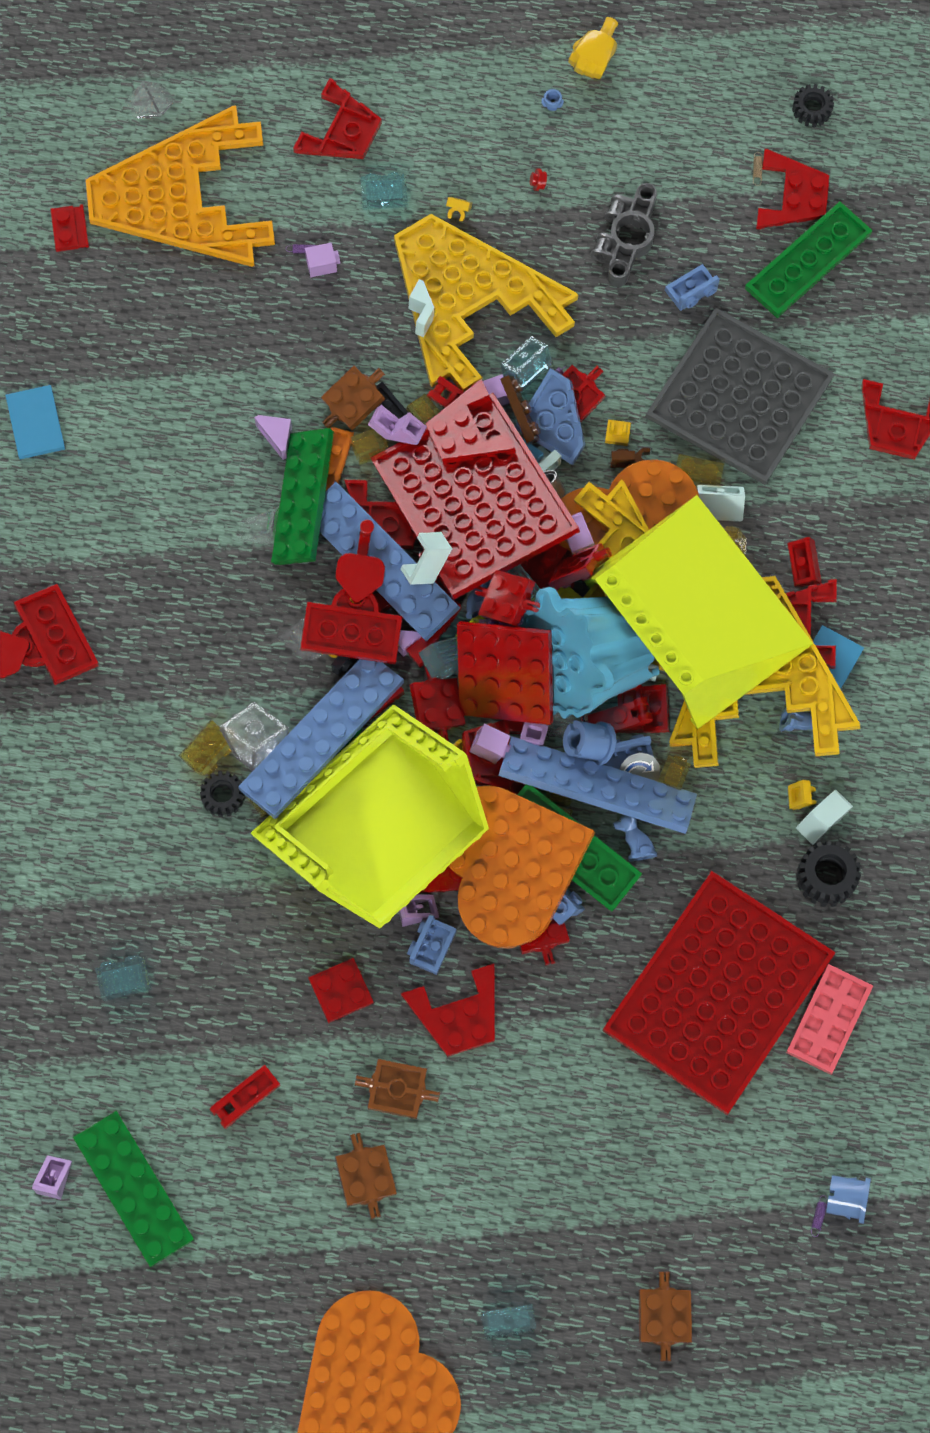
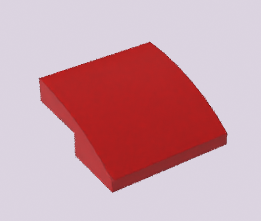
[617,684,670,733]

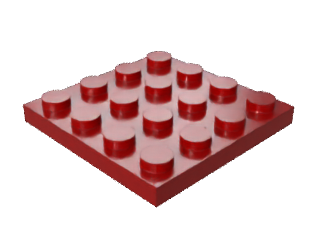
[457,621,553,725]

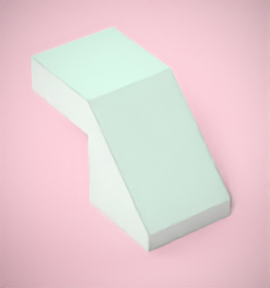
[408,279,434,337]
[796,790,853,845]

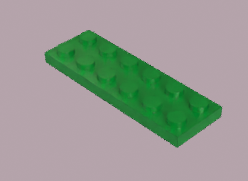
[745,201,872,318]
[271,428,334,565]
[518,784,642,912]
[73,1110,194,1268]

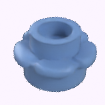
[542,89,564,111]

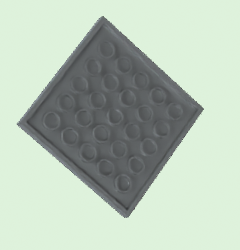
[645,308,835,485]

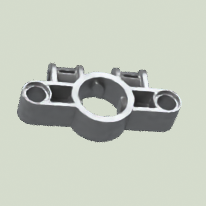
[590,183,657,287]

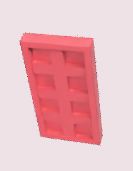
[786,964,873,1075]

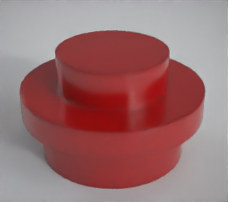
[530,168,547,191]

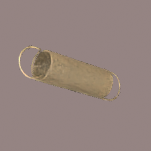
[753,152,763,186]

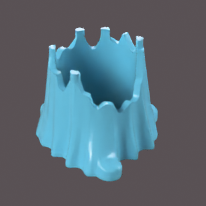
[520,587,660,719]

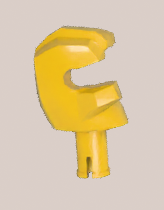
[568,17,618,79]

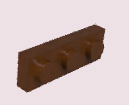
[500,375,541,444]

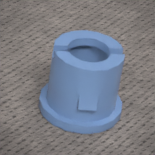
[563,720,616,765]
[826,1175,871,1224]

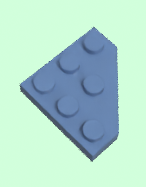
[515,368,585,465]

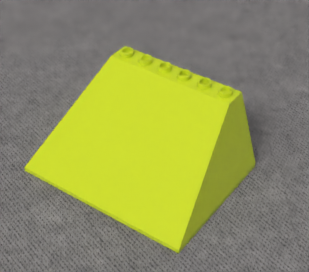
[584,495,813,729]
[251,704,489,929]

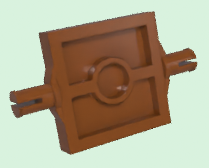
[321,366,386,431]
[355,1059,440,1119]
[335,1133,397,1219]
[639,1272,692,1361]

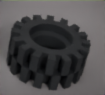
[792,84,834,127]
[200,771,245,817]

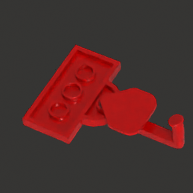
[300,520,402,664]
[0,584,99,685]

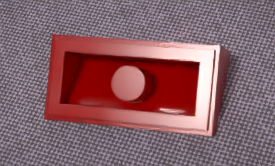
[787,537,822,587]

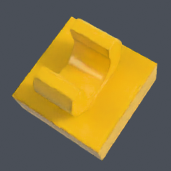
[446,197,473,221]
[605,419,631,446]
[788,780,817,810]

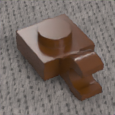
[610,448,650,468]

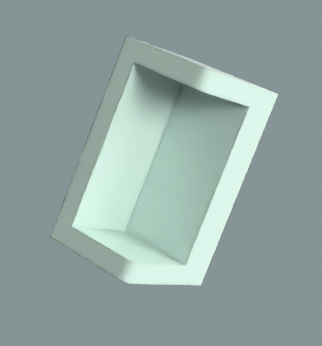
[401,532,452,585]

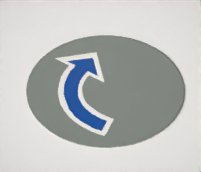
[620,753,661,781]

